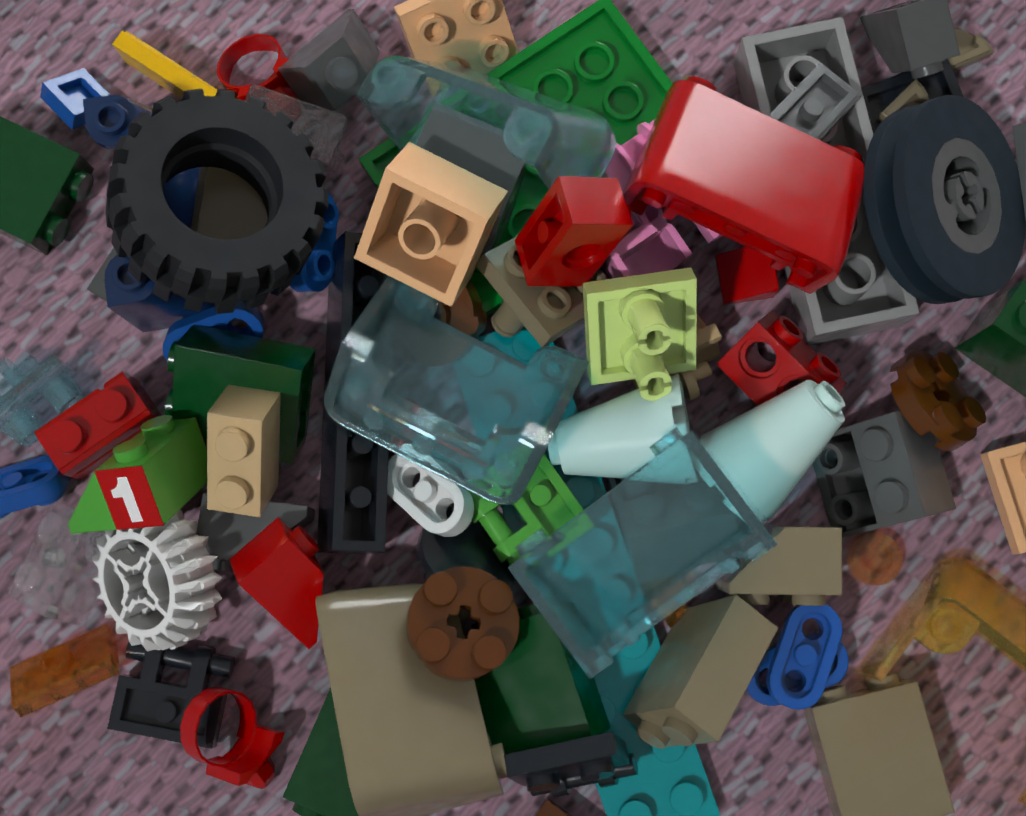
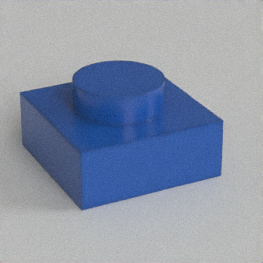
[40,68,110,130]

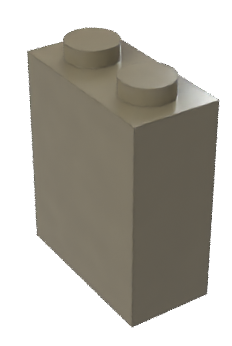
[622,595,778,749]
[803,672,955,816]

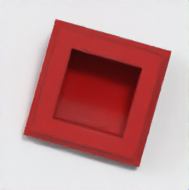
[715,247,779,305]

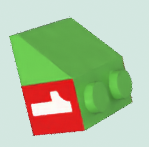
[68,415,207,534]

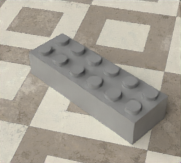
[733,17,920,346]

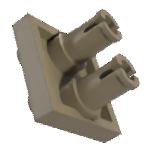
[476,236,608,348]

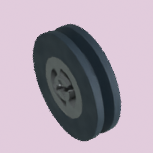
[863,95,1026,304]

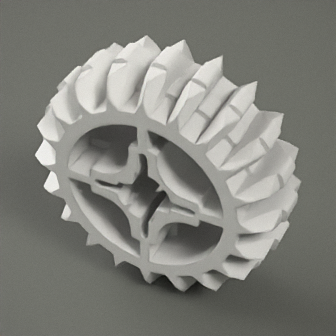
[92,509,222,652]

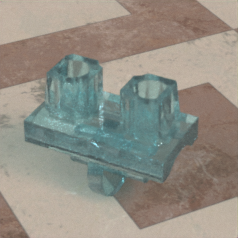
[0,354,85,447]

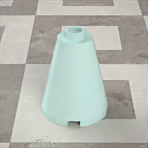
[547,374,697,483]
[692,380,845,524]

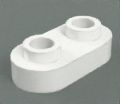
[387,449,474,537]

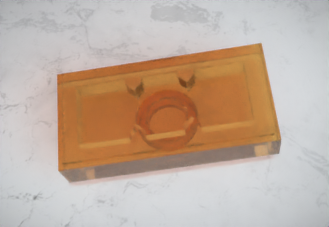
[9,624,120,718]

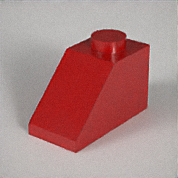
[229,517,324,649]

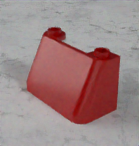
[623,76,865,294]

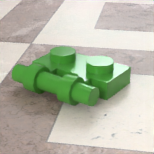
[462,437,594,578]

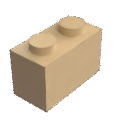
[207,385,281,517]

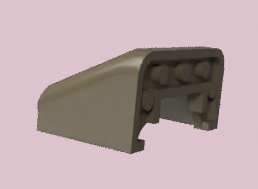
[315,582,507,816]

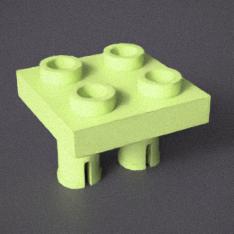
[583,267,697,401]

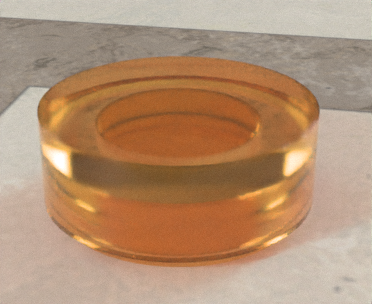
[847,533,902,586]

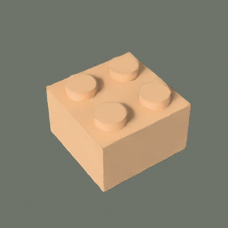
[354,142,508,307]

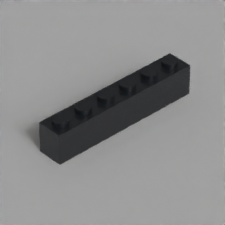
[317,231,395,554]

